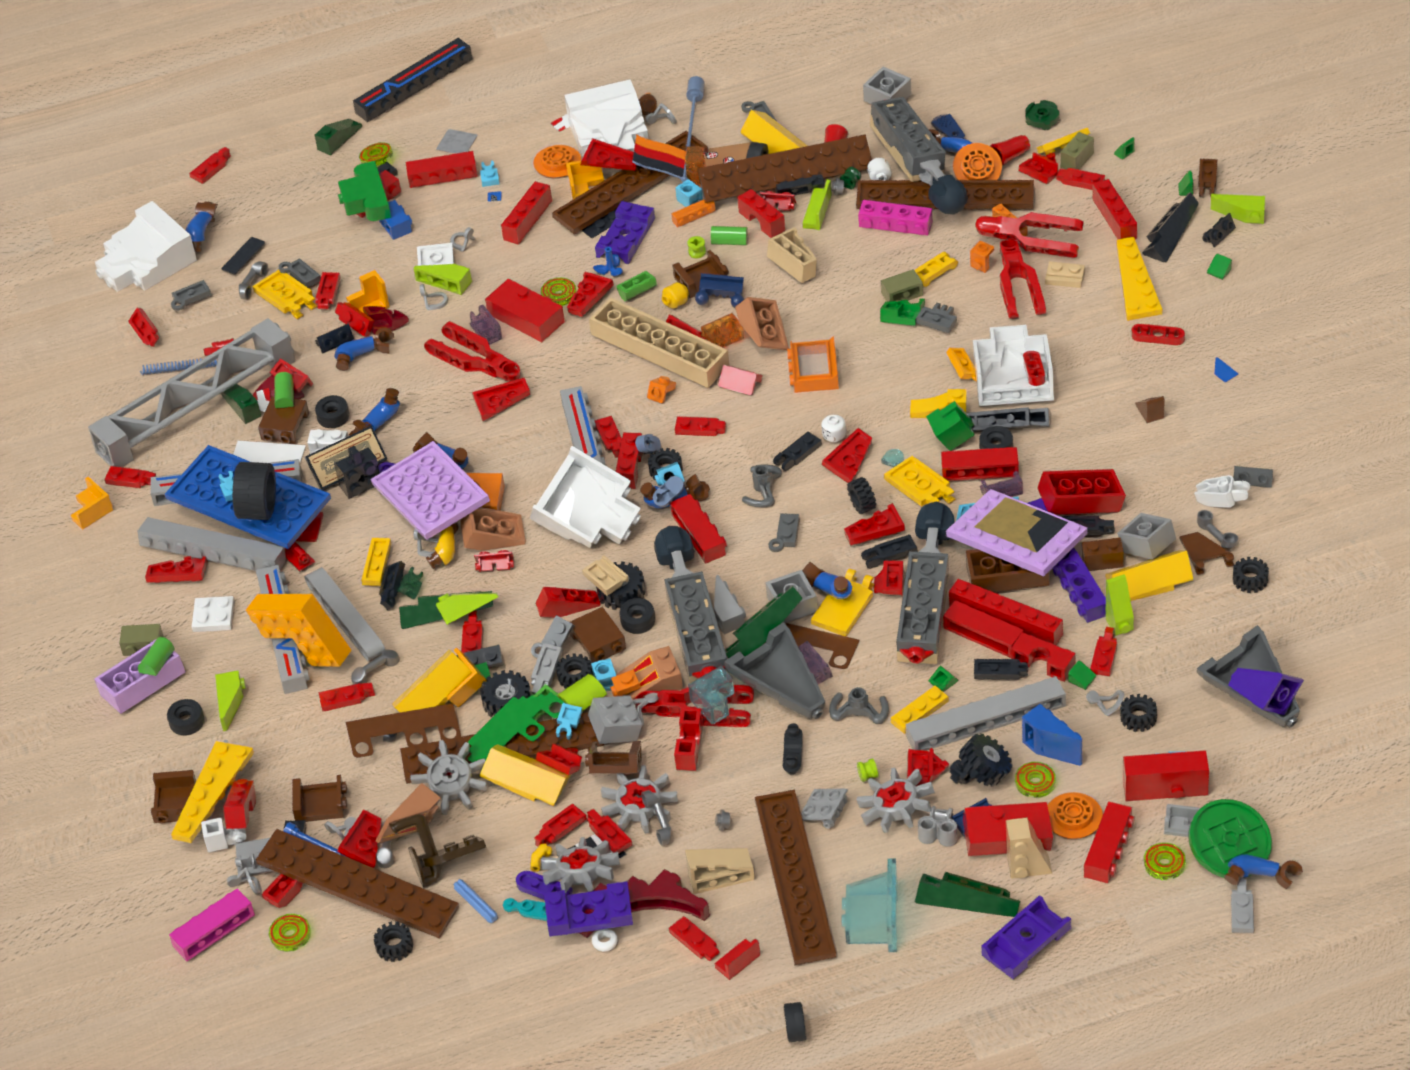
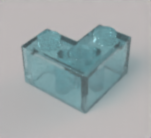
[688,666,734,725]

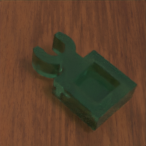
[397,567,423,600]

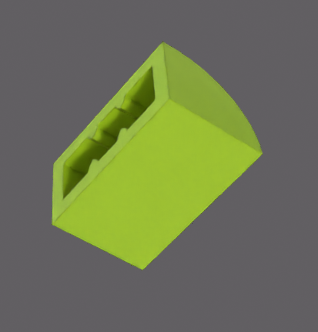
[557,674,607,711]

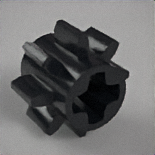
[950,760,973,785]

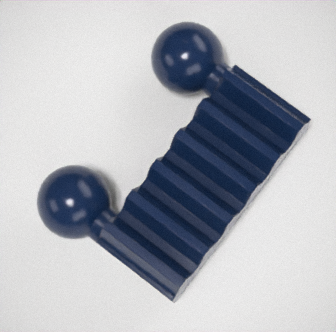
[695,273,745,308]

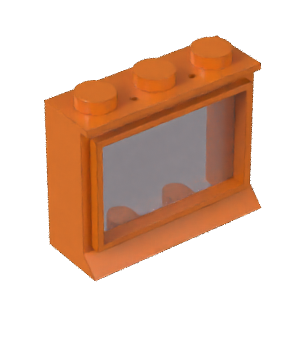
[787,336,839,393]

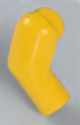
[530,844,552,872]

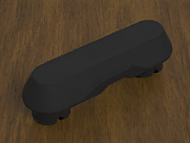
[783,723,803,775]

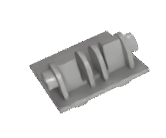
[801,789,848,829]
[235,838,273,876]

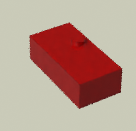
[485,278,565,343]
[1037,469,1126,515]
[1123,750,1209,802]
[963,802,1053,856]

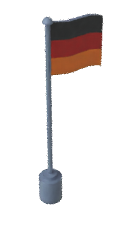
[632,76,705,182]

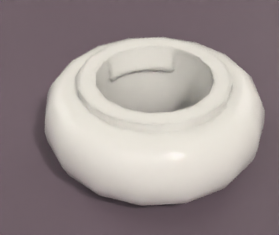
[592,929,618,952]

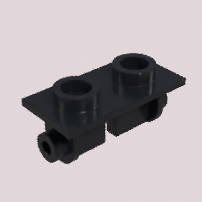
[1202,213,1236,247]
[315,323,355,354]

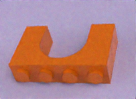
[466,473,505,511]

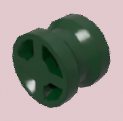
[840,167,862,189]

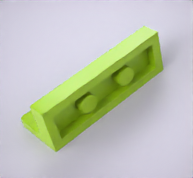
[802,180,832,230]

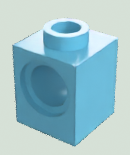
[675,179,703,207]
[655,462,685,486]
[591,658,616,691]

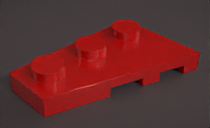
[581,138,637,171]
[567,271,614,317]
[472,377,530,421]
[822,428,872,483]
[844,503,905,546]
[145,556,208,583]
[337,809,382,868]

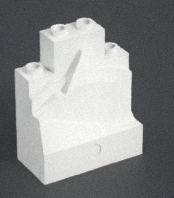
[564,80,648,158]
[95,201,197,292]
[973,325,1054,406]
[530,446,641,548]

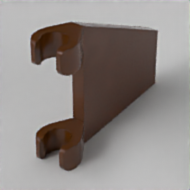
[1179,532,1234,575]

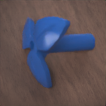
[593,247,623,276]

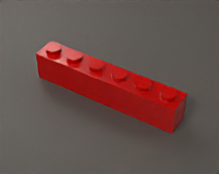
[949,579,1063,645]

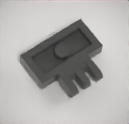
[916,302,957,333]

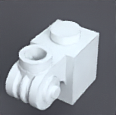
[201,818,246,852]

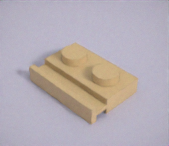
[1045,261,1085,288]
[582,555,629,595]

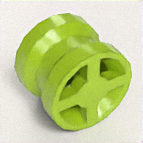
[687,236,706,258]
[857,758,878,782]

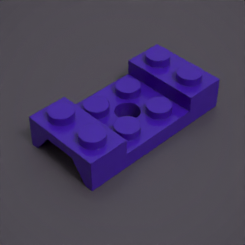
[595,201,655,264]
[544,881,633,937]
[981,895,1071,979]

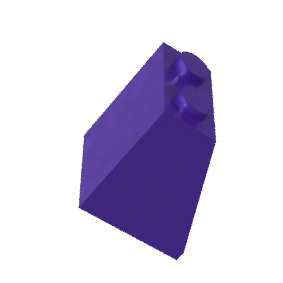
[1228,668,1304,715]

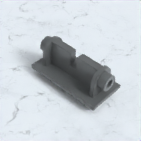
[1233,466,1273,488]

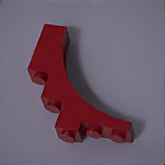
[579,869,710,938]

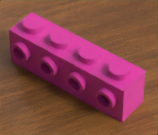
[858,200,933,236]
[169,888,255,961]

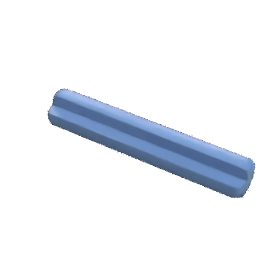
[454,879,498,923]

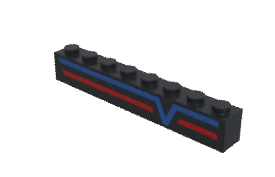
[353,38,472,123]

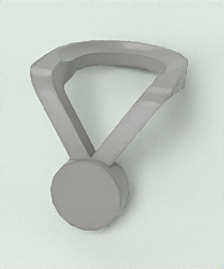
[645,103,677,124]
[450,227,475,251]
[419,284,448,310]
[413,529,438,557]
[1086,690,1124,716]
[632,693,659,726]
[324,817,357,841]
[227,867,262,895]

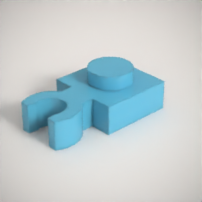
[480,161,499,187]
[219,471,234,502]
[556,703,582,740]

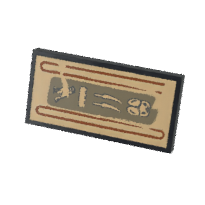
[304,425,387,490]

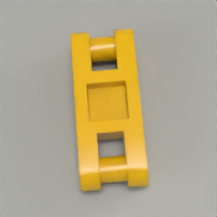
[915,252,958,287]

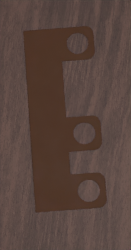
[763,623,860,669]
[345,703,461,758]

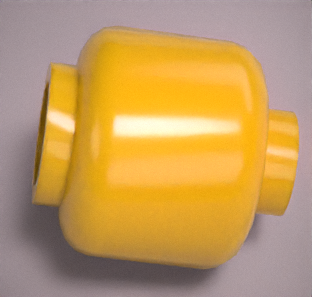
[662,282,689,309]

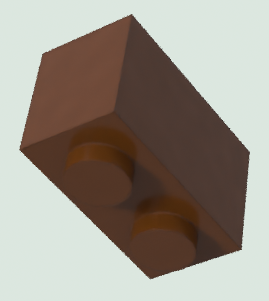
[1082,538,1124,571]

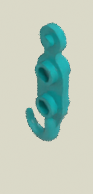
[502,898,547,921]

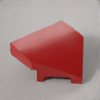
[1018,153,1058,184]
[535,743,582,775]
[907,748,949,786]

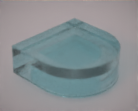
[881,449,904,468]

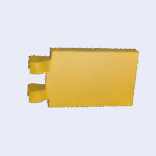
[252,270,317,319]
[884,456,955,507]
[811,568,874,637]

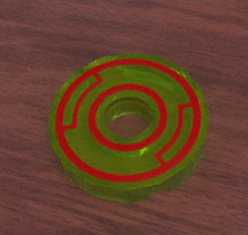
[359,142,393,166]
[541,277,577,306]
[1015,762,1056,798]
[1144,842,1186,880]
[269,914,311,952]

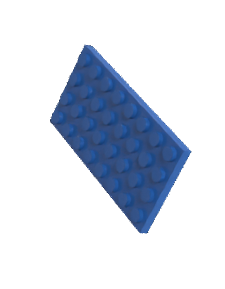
[165,445,331,549]

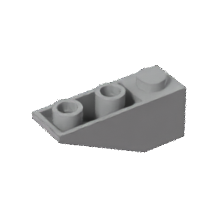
[714,575,746,634]

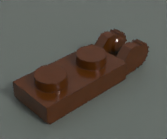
[1198,159,1218,197]

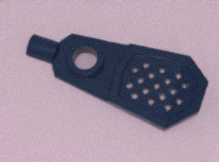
[931,114,965,139]

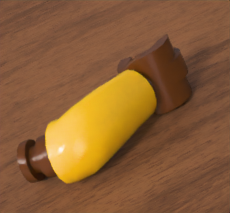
[426,522,459,569]

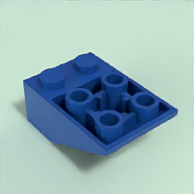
[1022,704,1083,766]

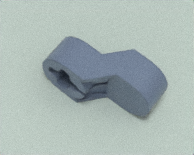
[636,434,661,454]
[653,476,685,507]

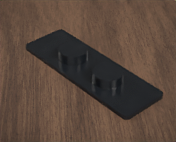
[582,209,617,238]
[221,237,265,275]

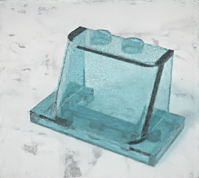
[841,858,898,952]

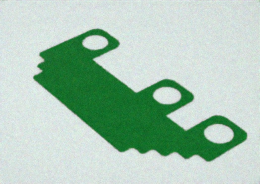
[468,692,566,770]

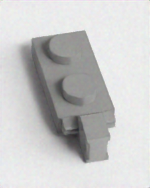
[531,643,563,695]
[1231,879,1254,933]

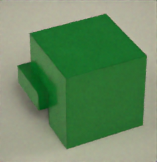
[926,401,975,451]

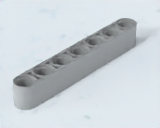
[304,567,385,662]

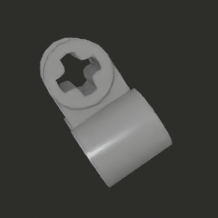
[918,806,957,847]

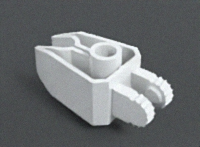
[1194,475,1250,508]

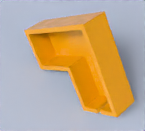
[245,594,352,667]

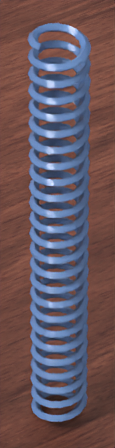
[140,358,217,375]

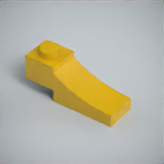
[910,389,967,418]

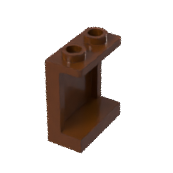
[672,250,729,298]
[258,396,309,444]
[570,606,626,663]
[585,741,642,774]
[151,770,196,823]
[292,774,347,822]

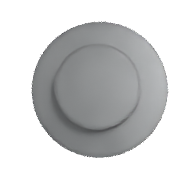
[831,178,844,195]
[715,810,730,830]

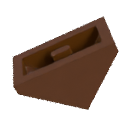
[1135,396,1165,423]

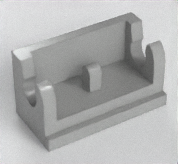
[1164,804,1200,837]

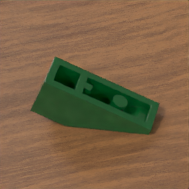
[314,118,362,156]
[221,384,261,424]

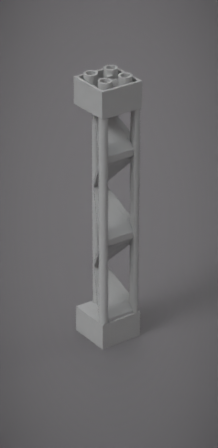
[88,318,295,467]

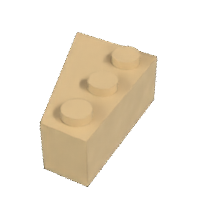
[767,227,817,283]
[1006,818,1052,879]
[685,848,755,894]

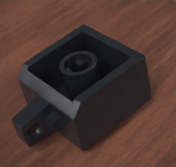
[334,445,380,499]

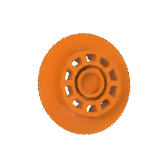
[953,143,1002,180]
[533,145,581,178]
[1048,792,1103,839]

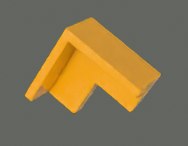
[566,161,604,199]
[346,270,390,313]
[71,477,113,530]
[447,647,487,708]

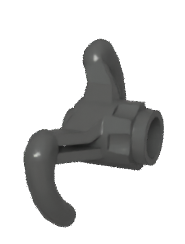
[742,464,782,507]
[829,687,889,724]

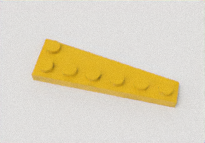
[1116,237,1162,321]
[171,741,254,843]

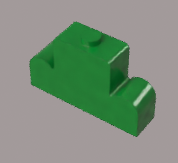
[338,161,391,221]

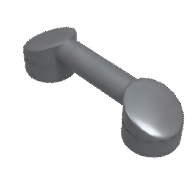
[239,261,268,300]
[1197,510,1238,548]
[351,650,399,684]
[641,790,671,846]
[376,820,394,869]

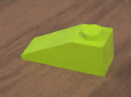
[1211,194,1265,224]
[414,264,472,295]
[1106,574,1134,636]
[436,593,499,624]
[215,670,246,731]

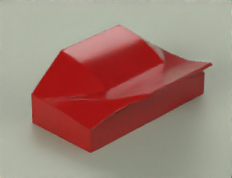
[874,561,904,595]
[262,874,303,908]

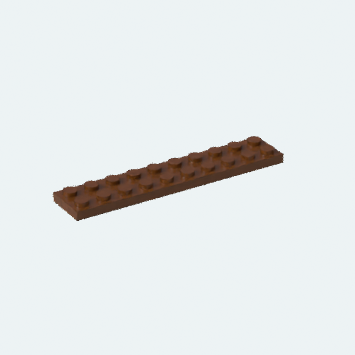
[552,131,709,235]
[697,134,872,203]
[856,180,1034,209]
[400,712,604,784]
[755,789,836,965]
[256,829,459,939]

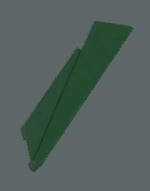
[725,586,802,659]
[399,591,493,629]
[915,872,1021,917]

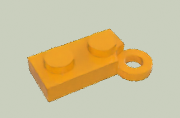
[946,347,977,382]

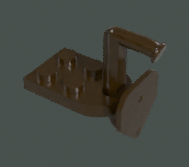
[389,814,486,887]

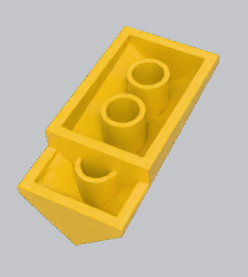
[740,110,808,154]
[1105,550,1193,601]
[392,649,472,712]
[480,744,571,806]

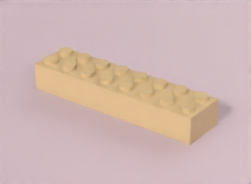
[589,297,729,388]

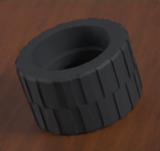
[232,462,276,520]

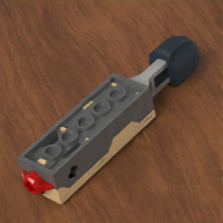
[870,97,968,215]
[896,501,955,664]
[654,526,729,686]

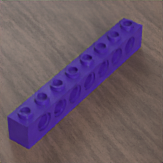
[1027,498,1106,623]

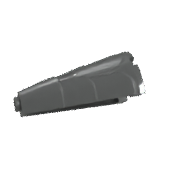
[724,622,825,719]
[1197,625,1300,728]

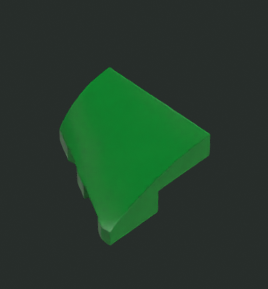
[880,298,925,326]

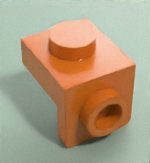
[970,241,994,273]
[647,376,676,403]
[610,669,641,697]

